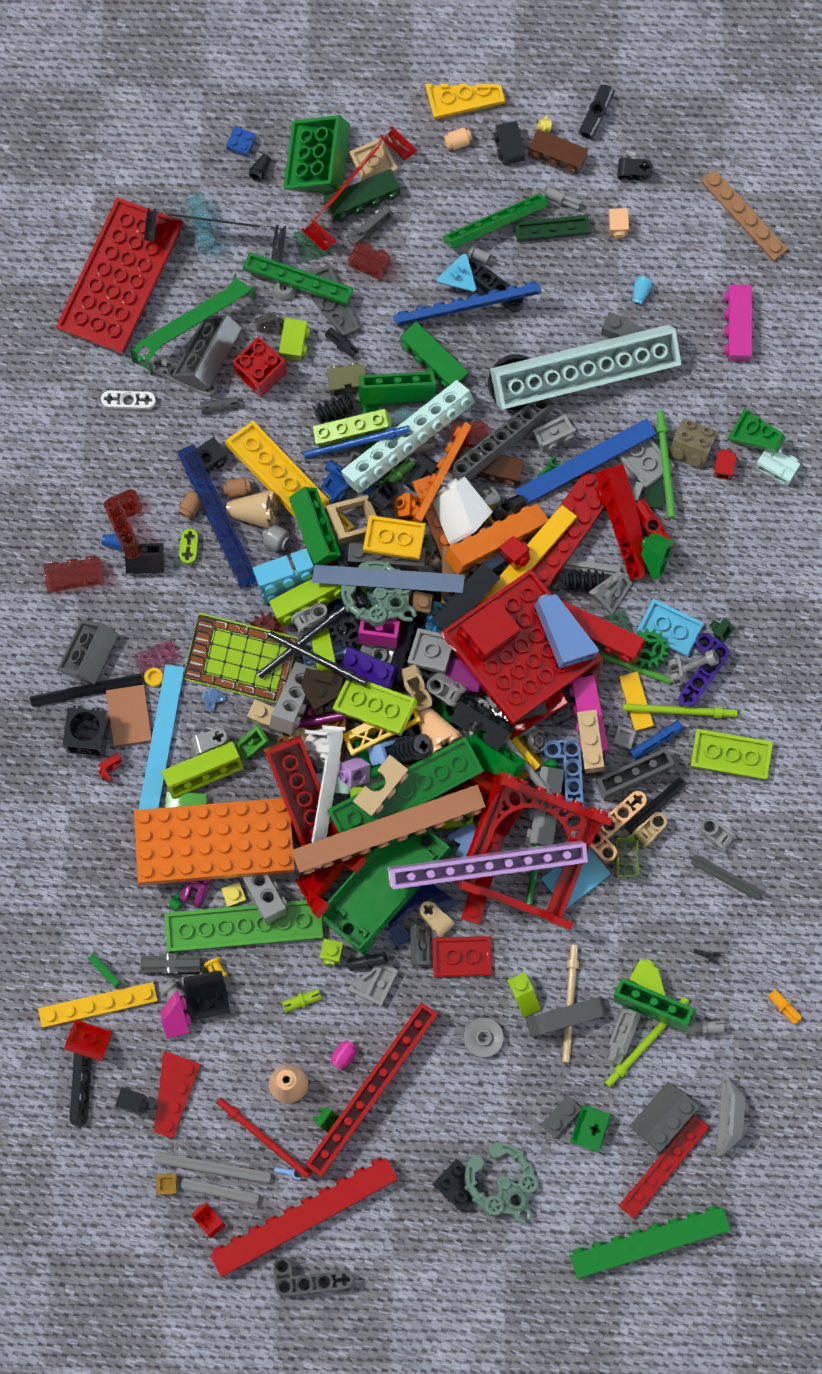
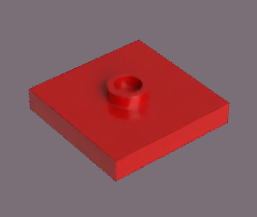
[64,1019,113,1061]

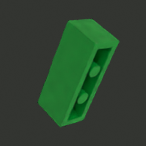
[468,729,527,780]

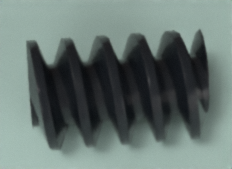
[312,392,354,424]
[565,568,604,593]
[392,734,433,763]

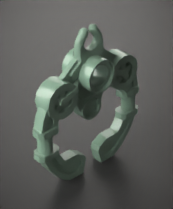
[341,561,417,627]
[464,1142,538,1224]

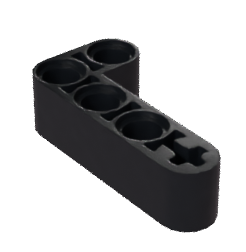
[451,258,524,313]
[391,613,427,685]

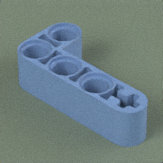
[543,740,583,817]

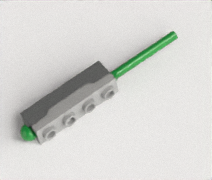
[526,759,564,905]

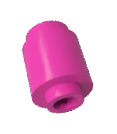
[330,1040,357,1071]

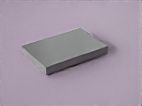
[617,439,675,489]

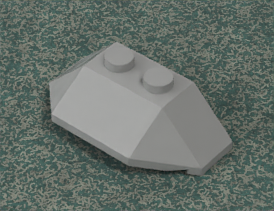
[716,1075,748,1157]

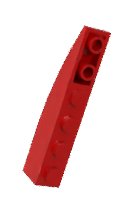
[595,464,645,581]

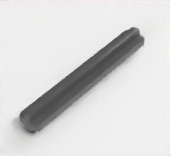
[691,855,763,900]

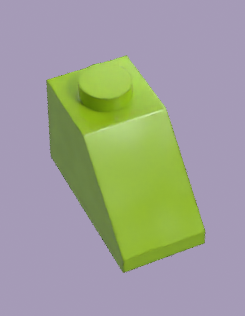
[629,958,665,996]
[507,972,541,1018]

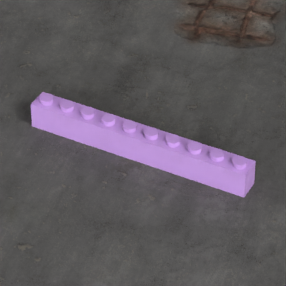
[388,841,588,889]

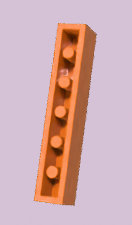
[444,503,549,574]

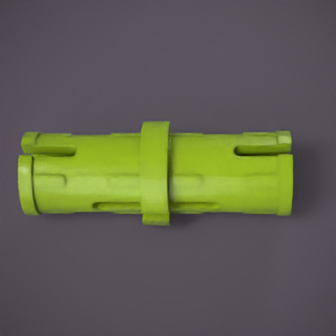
[281,988,322,1013]

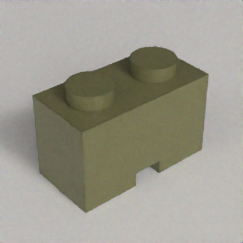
[327,363,366,396]

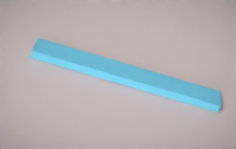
[139,664,185,810]

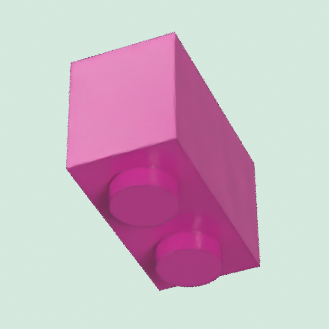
[359,620,400,649]

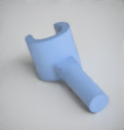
[275,1167,301,1180]

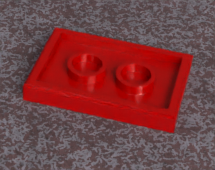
[432,936,492,977]

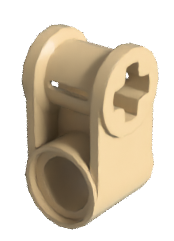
[631,812,667,849]
[419,901,455,938]

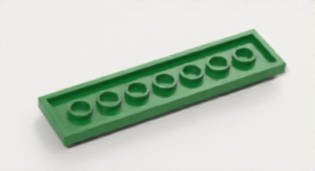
[327,736,484,833]

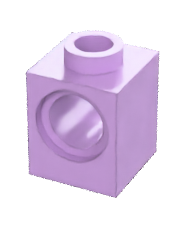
[339,757,370,788]

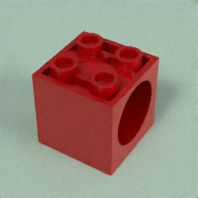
[232,336,287,398]

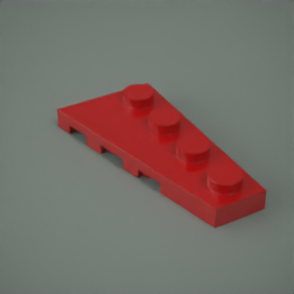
[154,1051,201,1139]

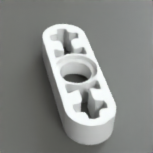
[101,391,156,410]

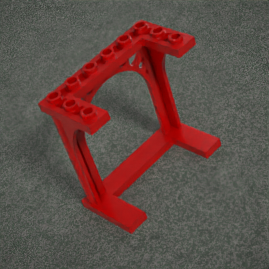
[452,771,613,930]

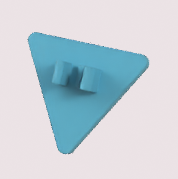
[436,254,476,292]

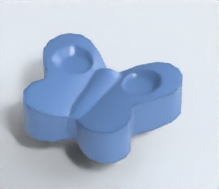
[201,687,226,711]

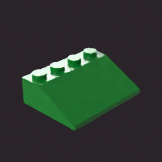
[283,115,350,194]

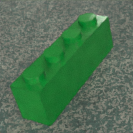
[400,322,469,389]
[358,371,436,405]
[289,487,341,565]
[614,978,695,1033]

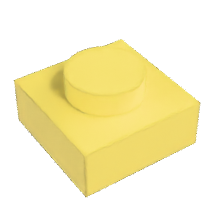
[221,882,246,907]

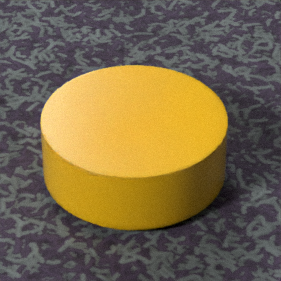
[144,668,163,687]

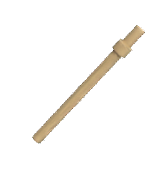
[562,944,579,1063]

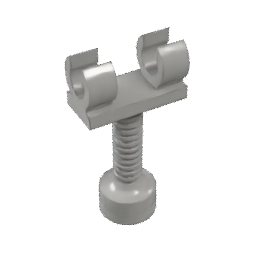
[668,649,719,687]

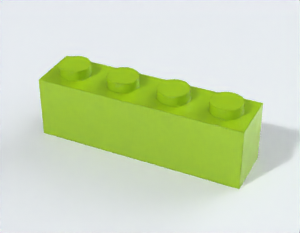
[269,579,342,627]
[161,741,244,799]

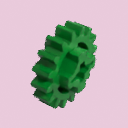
[634,628,669,670]

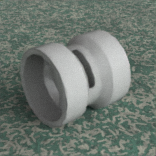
[159,979,186,1002]

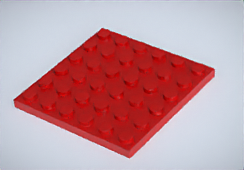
[440,569,602,725]

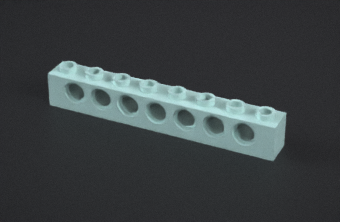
[341,380,475,494]

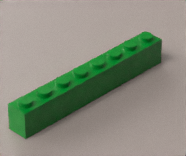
[569,1205,730,1279]

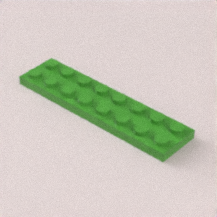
[164,900,324,953]

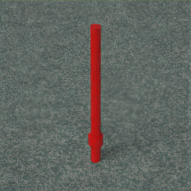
[216,1098,311,1179]

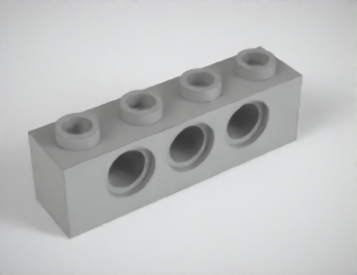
[269,662,317,735]
[240,874,288,925]

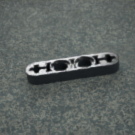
[69,1053,92,1126]

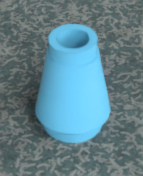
[632,276,653,305]

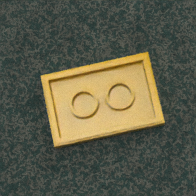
[363,515,426,561]

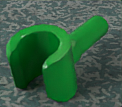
[536,456,561,477]
[169,883,185,911]

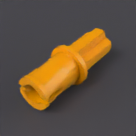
[767,989,802,1024]

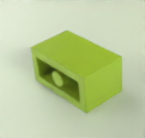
[279,318,311,362]

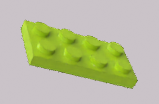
[332,680,418,736]
[690,729,773,780]

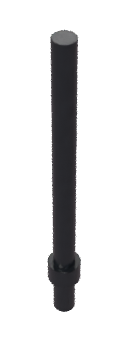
[257,605,346,679]
[268,631,368,687]

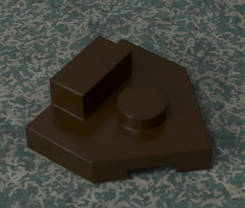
[301,668,344,711]

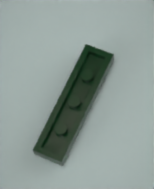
[515,215,590,242]

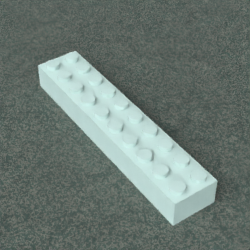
[490,325,681,410]

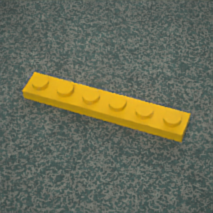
[38,982,158,1028]

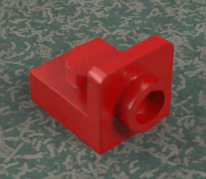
[97,752,123,783]

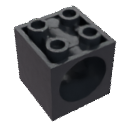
[63,705,110,756]

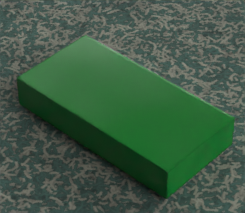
[88,954,121,988]

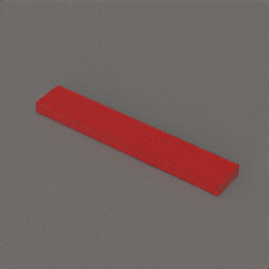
[619,1115,710,1219]

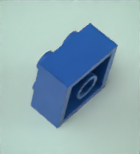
[226,126,256,158]

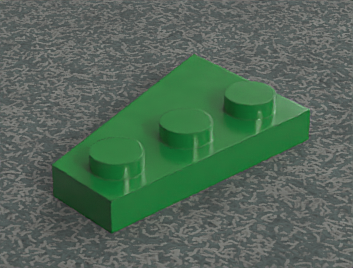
[728,408,786,453]

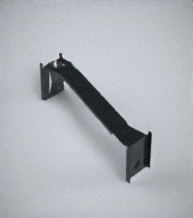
[144,208,286,262]

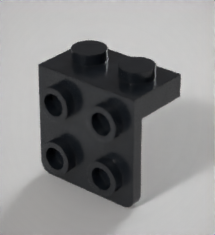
[183,971,231,1021]

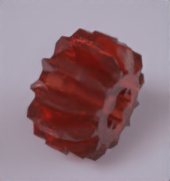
[250,612,282,633]

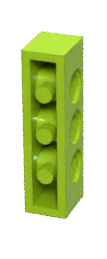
[313,409,393,447]

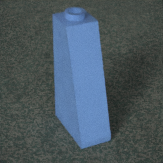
[535,594,599,669]

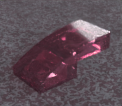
[134,640,178,674]

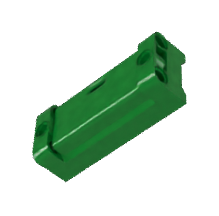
[321,828,454,955]

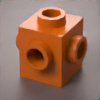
[393,493,420,521]

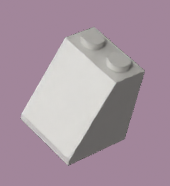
[432,476,493,545]

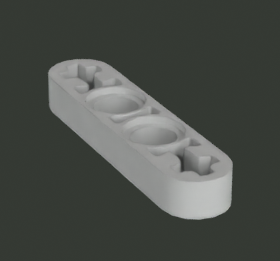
[151,357,218,397]

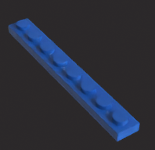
[393,281,542,326]

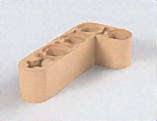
[590,791,647,864]

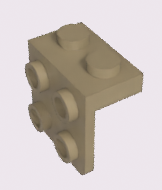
[668,419,717,470]

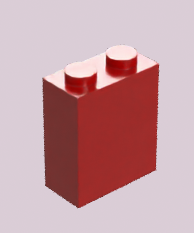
[458,599,521,661]

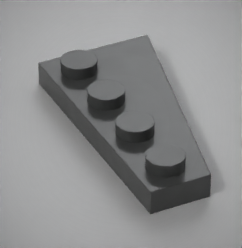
[306,264,360,337]

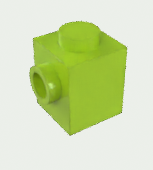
[320,939,344,966]

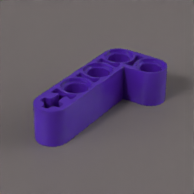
[678,633,729,708]

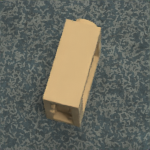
[325,495,376,546]

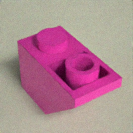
[160,990,192,1038]

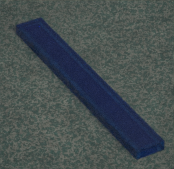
[176,444,256,589]

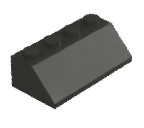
[171,315,242,389]

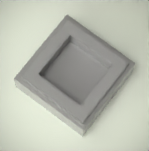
[612,726,636,750]

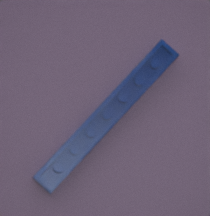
[515,418,656,505]

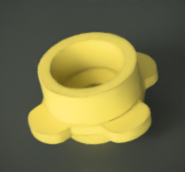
[537,115,552,133]

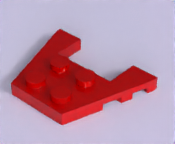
[296,854,367,919]

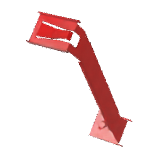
[301,125,417,251]

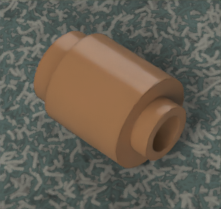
[223,477,251,499]
[178,491,204,520]

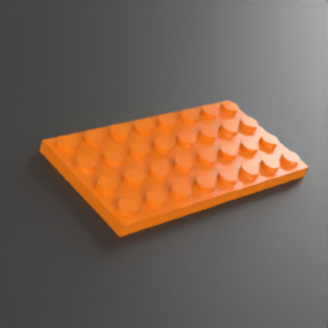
[134,798,295,886]

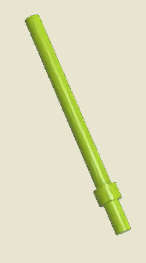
[622,703,737,718]
[604,997,689,1088]

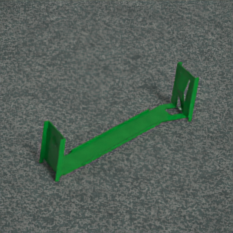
[129,273,256,375]

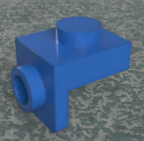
[321,472,349,504]

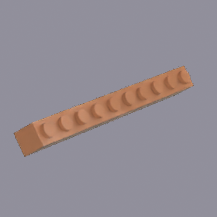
[291,785,485,875]

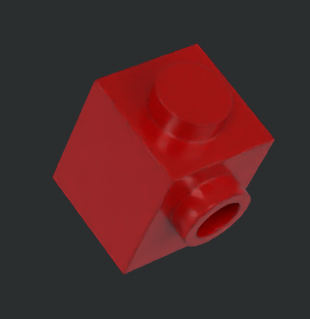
[499,535,531,571]

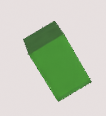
[235,725,270,761]

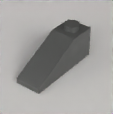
[601,312,645,339]

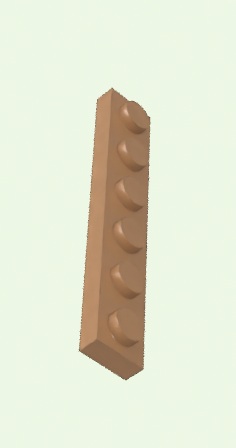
[701,169,788,262]

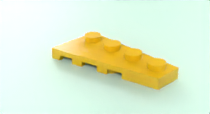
[425,84,505,120]

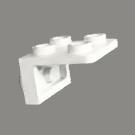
[304,734,341,775]

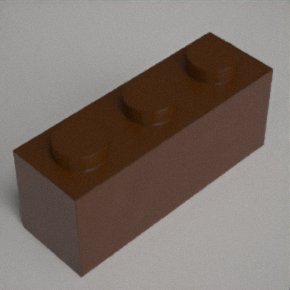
[528,129,588,174]

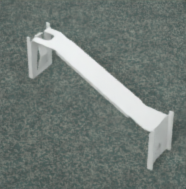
[294,725,346,869]

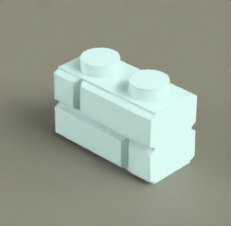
[755,449,800,487]

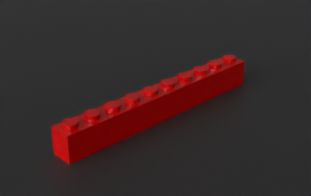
[305,1002,438,1178]
[210,1157,398,1277]

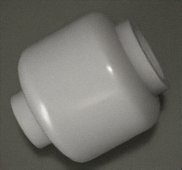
[262,525,291,552]

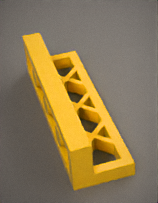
[343,708,421,756]

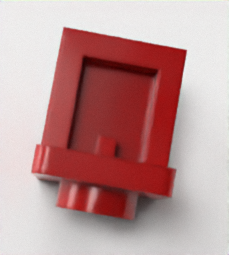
[191,1202,226,1238]

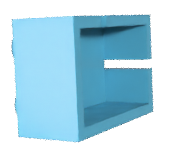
[252,548,314,604]

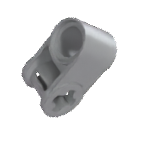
[291,603,329,637]
[427,673,466,707]
[190,728,229,756]
[699,818,737,853]

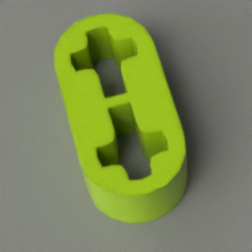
[179,528,199,565]

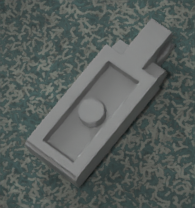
[607,1009,641,1065]

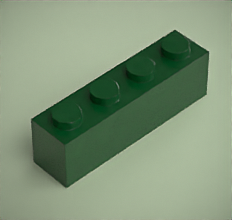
[324,169,400,222]

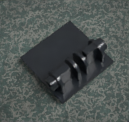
[432,1159,485,1212]

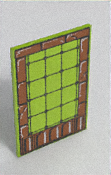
[183,612,299,703]

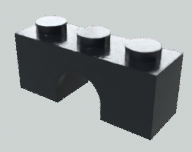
[450,697,515,751]

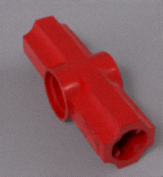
[636,499,675,548]

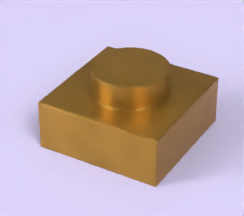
[156,1174,177,1195]

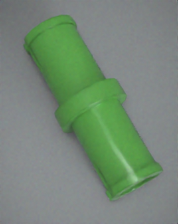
[380,457,415,485]

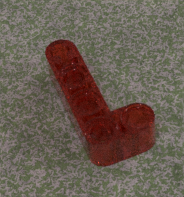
[104,489,143,559]

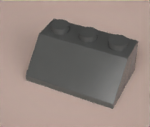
[57,619,119,685]
[629,1082,699,1153]

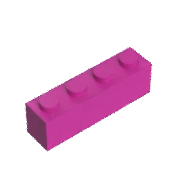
[724,285,752,361]
[569,675,609,754]

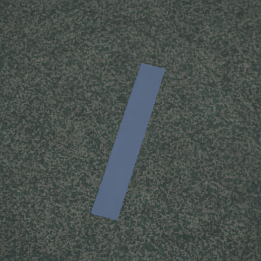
[312,565,465,593]

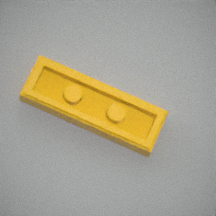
[619,671,654,731]

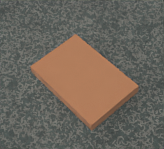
[106,685,152,747]

